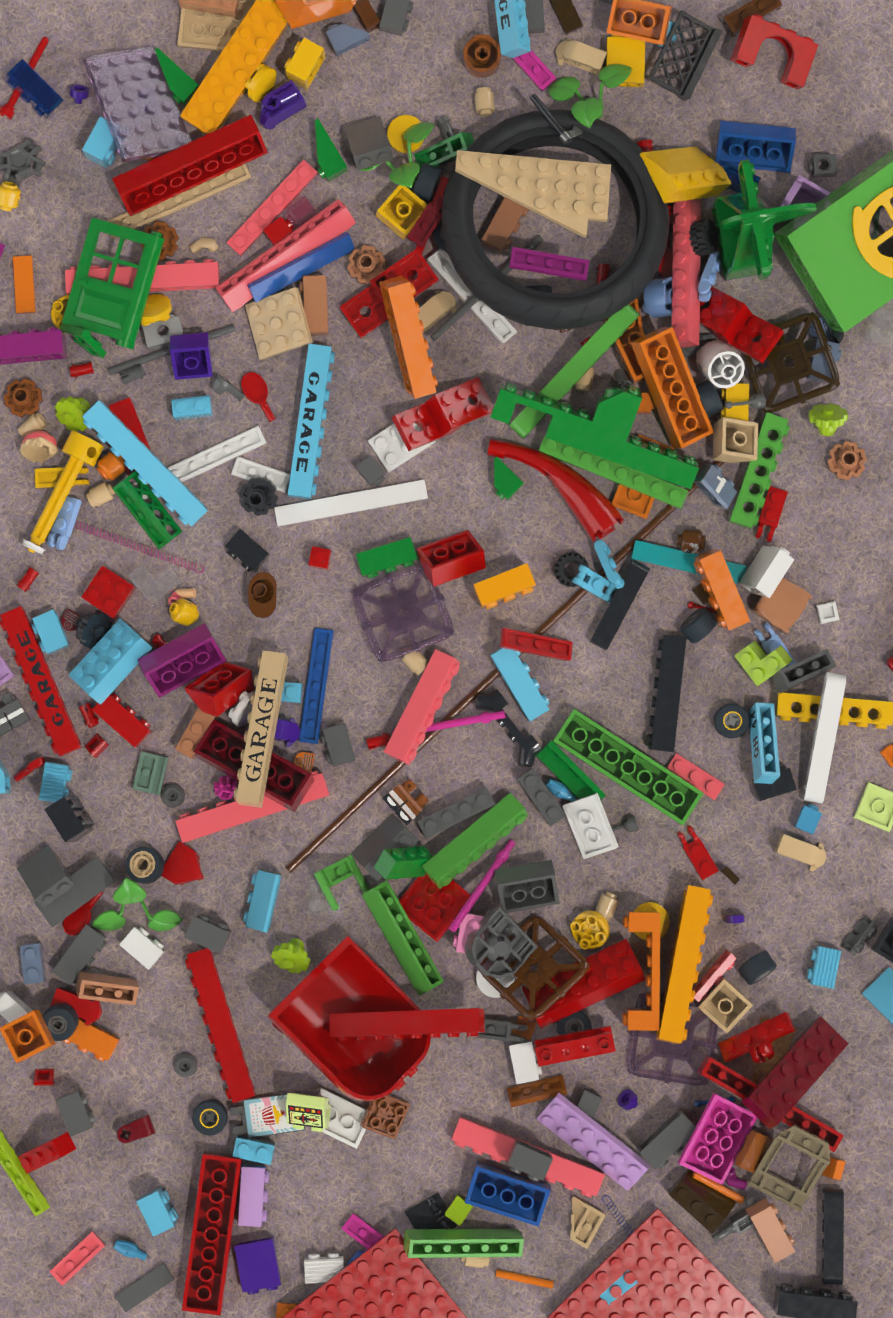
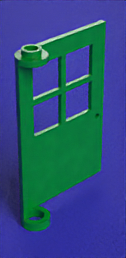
[62,218,165,350]

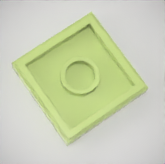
[853,782,893,832]

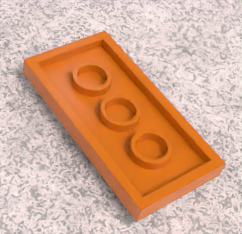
[612,434,674,520]

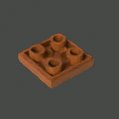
[360,1095,410,1140]
[734,1130,774,1173]

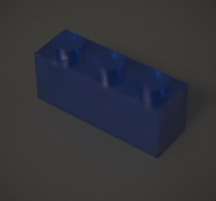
[5,59,63,119]

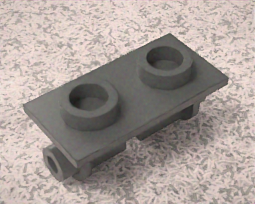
[842,916,877,956]

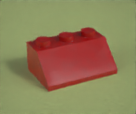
[416,530,486,587]
[185,662,255,717]

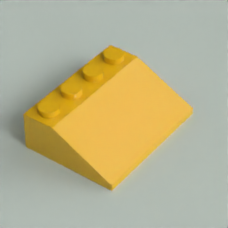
[639,146,731,203]

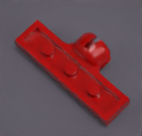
[718,1012,795,1063]

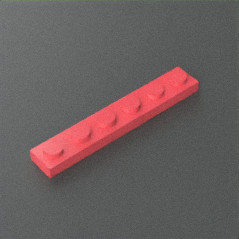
[226,159,318,256]

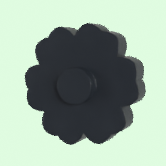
[239,476,278,516]
[77,610,112,649]

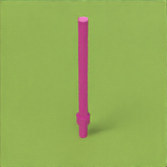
[392,711,506,734]
[449,840,516,932]

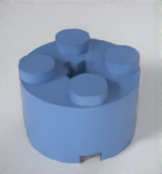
[643,277,672,318]

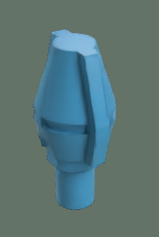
[545,779,577,802]
[113,1239,148,1261]

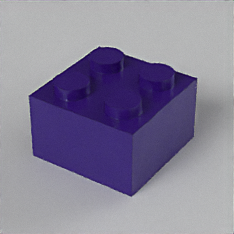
[170,332,213,380]

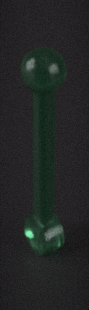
[871,205,883,240]

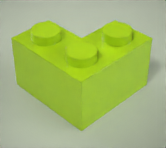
[734,640,793,686]

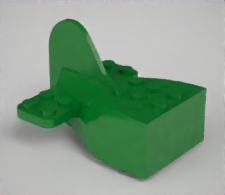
[711,159,817,281]

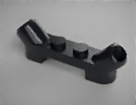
[476,689,543,767]

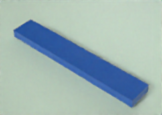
[247,232,355,302]
[299,628,334,744]

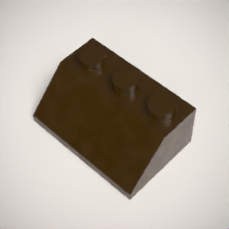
[667,1169,736,1234]

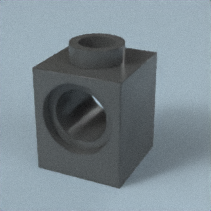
[808,154,837,178]
[356,455,386,487]
[576,1089,602,1119]

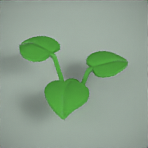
[548,64,632,128]
[354,122,434,188]
[92,878,183,931]

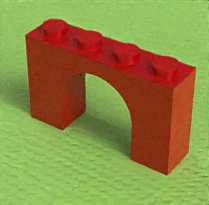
[730,14,818,90]

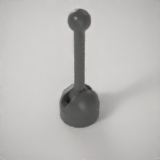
[725,393,766,409]
[612,816,638,832]

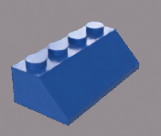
[715,120,796,173]
[465,1161,551,1227]

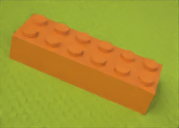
[379,276,438,399]
[630,326,714,449]

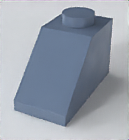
[326,24,370,56]

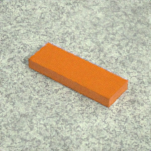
[13,255,36,314]

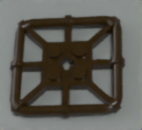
[742,312,840,413]

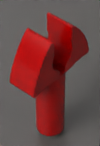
[13,756,46,782]

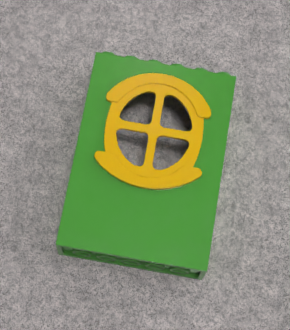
[774,150,893,333]

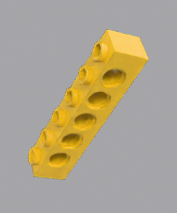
[775,692,893,729]

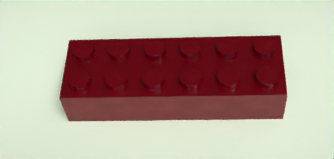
[193,719,314,813]
[741,1016,849,1129]

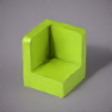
[445,1193,473,1226]

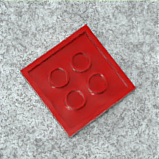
[399,874,471,942]

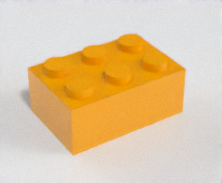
[473,563,536,610]

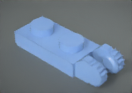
[698,251,722,302]
[47,496,82,550]
[754,623,796,669]

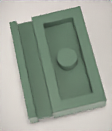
[132,752,169,795]

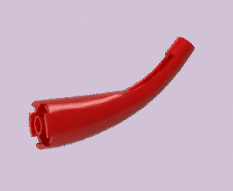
[487,438,625,542]

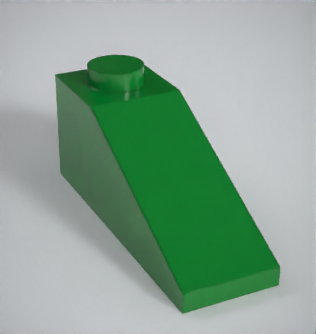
[155,47,199,105]
[315,119,348,182]
[414,132,474,170]

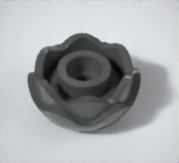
[161,784,185,808]
[174,1053,198,1077]

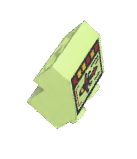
[286,1093,332,1132]

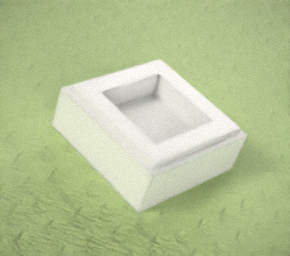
[816,601,840,624]

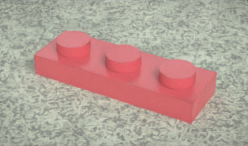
[666,753,725,800]
[692,950,737,1002]
[49,1231,106,1286]

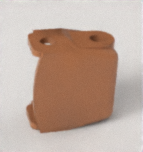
[752,577,813,635]

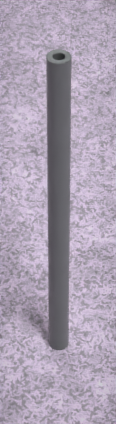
[108,324,236,376]

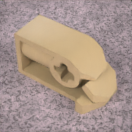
[555,38,607,76]
[418,290,456,334]
[775,834,826,871]

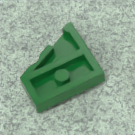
[59,323,107,359]

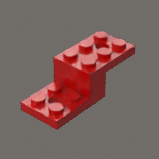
[339,248,439,339]
[700,286,784,364]
[392,377,493,451]

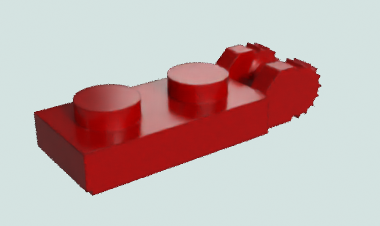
[755,486,788,542]
[676,825,719,881]

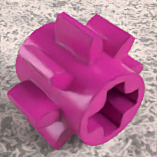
[214,776,237,800]

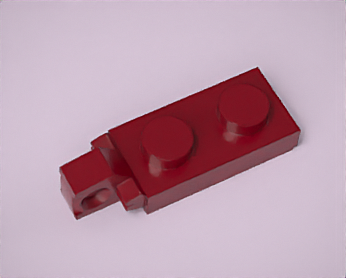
[406,196,443,248]

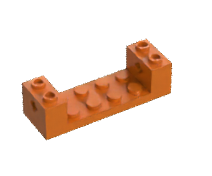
[622,911,660,1031]

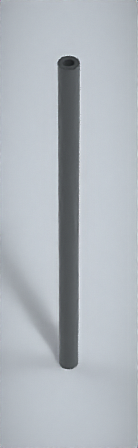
[430,235,543,341]

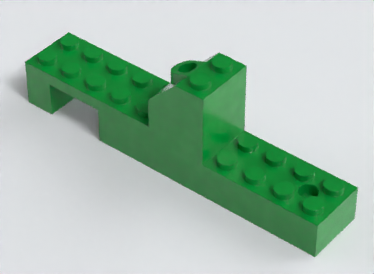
[490,382,699,489]

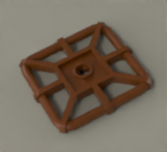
[478,915,590,1021]

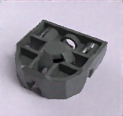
[464,906,538,979]

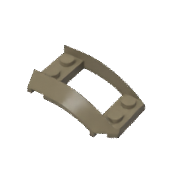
[748,1125,830,1212]

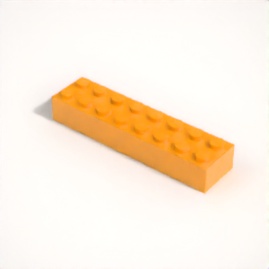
[180,0,289,135]
[655,885,713,1044]

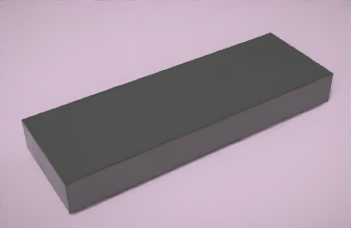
[115,1263,174,1312]

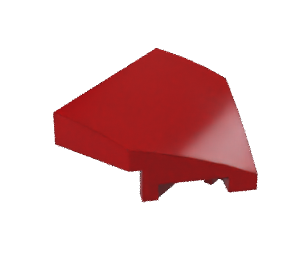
[161,842,204,885]

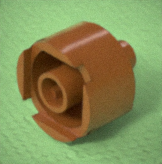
[463,34,501,78]

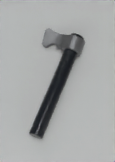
[530,93,583,144]

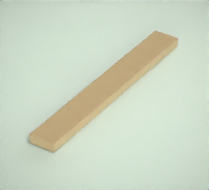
[106,164,251,240]

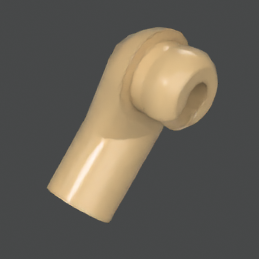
[189,237,218,254]

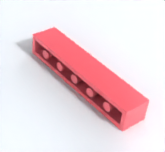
[384,649,460,765]

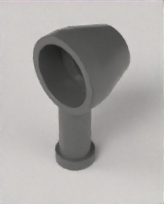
[210,373,245,402]

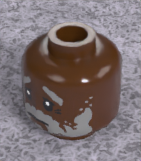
[677,528,706,554]

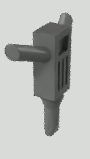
[712,1193,758,1242]

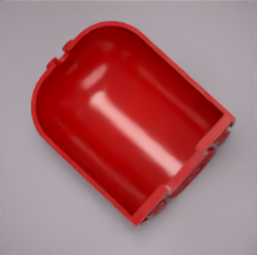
[267,936,431,1101]

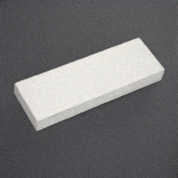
[231,456,291,493]

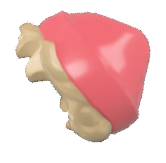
[19,430,58,464]

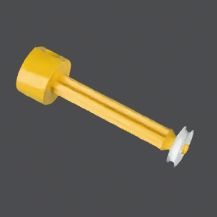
[19,430,104,556]

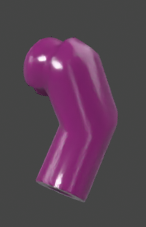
[725,1167,747,1190]

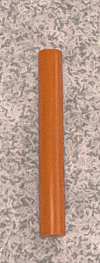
[692,1171,745,1204]
[495,1269,554,1289]

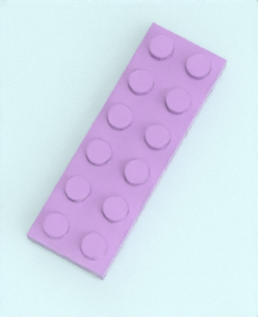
[536,1093,650,1191]

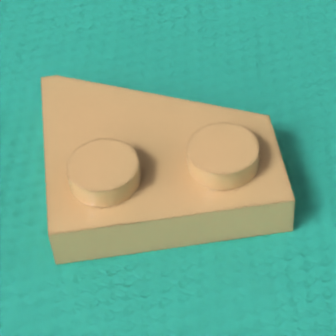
[570,1196,606,1249]

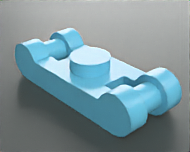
[594,540,624,589]
[572,565,617,603]

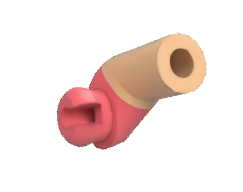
[168,588,196,605]

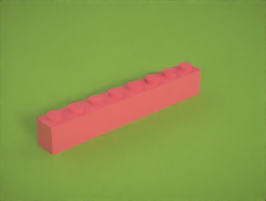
[215,199,356,312]
[672,199,701,348]
[65,259,220,295]
[175,771,330,843]
[452,1116,605,1198]

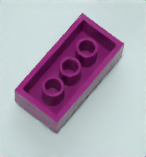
[0,327,68,365]
[138,623,227,698]

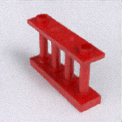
[534,1025,616,1067]

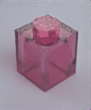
[286,196,317,228]

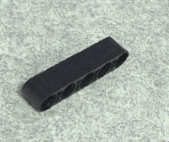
[590,559,650,651]
[822,1188,844,1285]

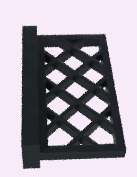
[647,10,722,101]

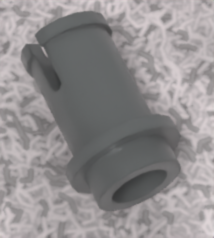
[437,116,455,140]
[120,365,146,385]
[615,370,633,388]

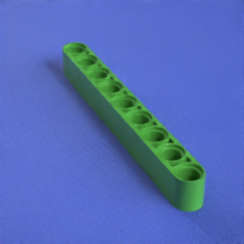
[509,304,640,439]

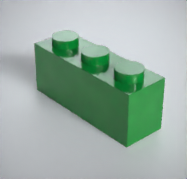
[356,537,418,579]
[374,846,433,880]

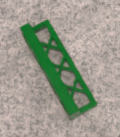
[112,471,183,549]
[535,740,606,800]

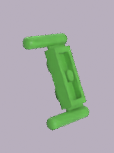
[314,854,370,911]

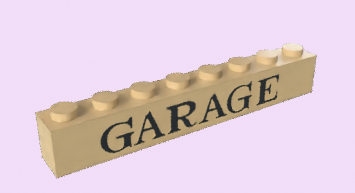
[234,650,289,808]

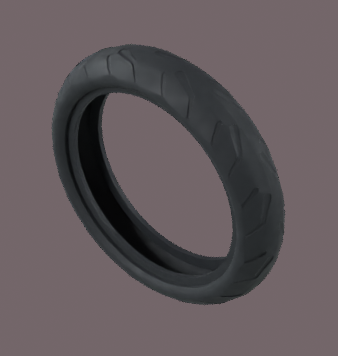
[442,109,669,329]

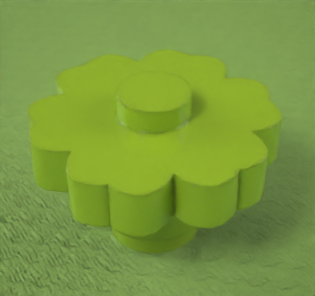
[55,396,90,432]
[808,403,848,436]
[271,938,311,974]

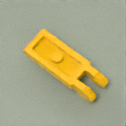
[35,467,89,489]

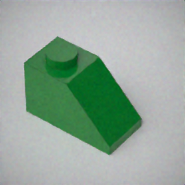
[494,457,524,501]

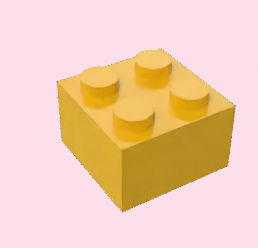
[284,38,326,90]
[375,185,427,240]

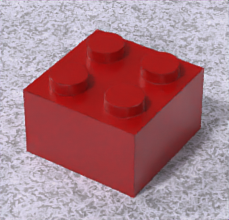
[81,565,136,620]

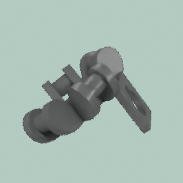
[0,138,46,187]

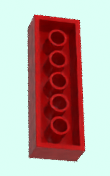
[522,938,646,1029]

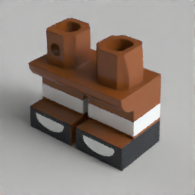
[382,779,429,826]

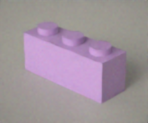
[238,1165,269,1227]

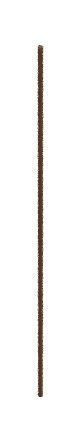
[286,461,725,873]

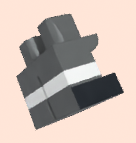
[0,692,31,737]

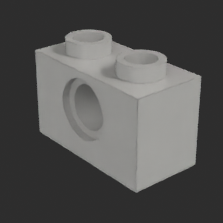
[142,315,184,350]

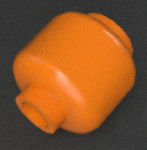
[96,452,125,481]

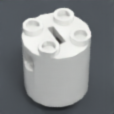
[696,340,745,388]

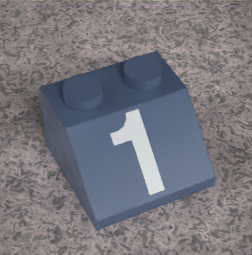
[694,463,737,509]

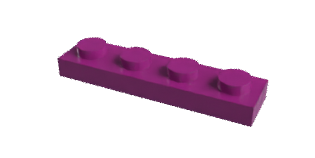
[509,247,589,281]

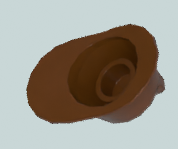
[246,572,277,618]

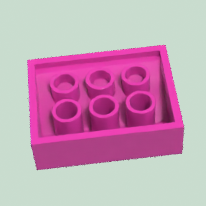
[677,1093,757,1185]

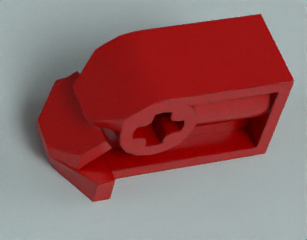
[50,987,102,1026]

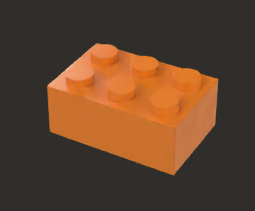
[606,0,673,45]

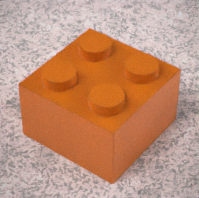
[0,1009,56,1063]

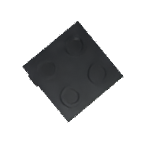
[405,1193,457,1229]

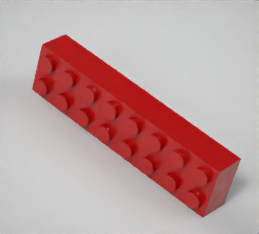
[112,115,268,217]
[182,1152,242,1316]

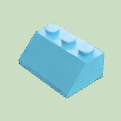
[243,870,282,933]

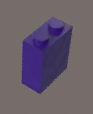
[234,1237,282,1295]

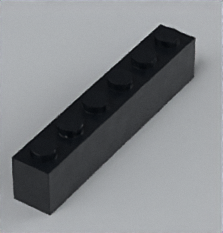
[647,635,687,753]

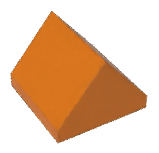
[822,1157,846,1180]

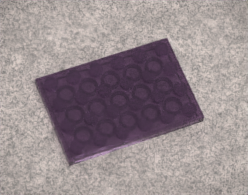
[83,45,191,162]

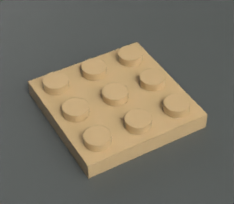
[245,287,313,360]

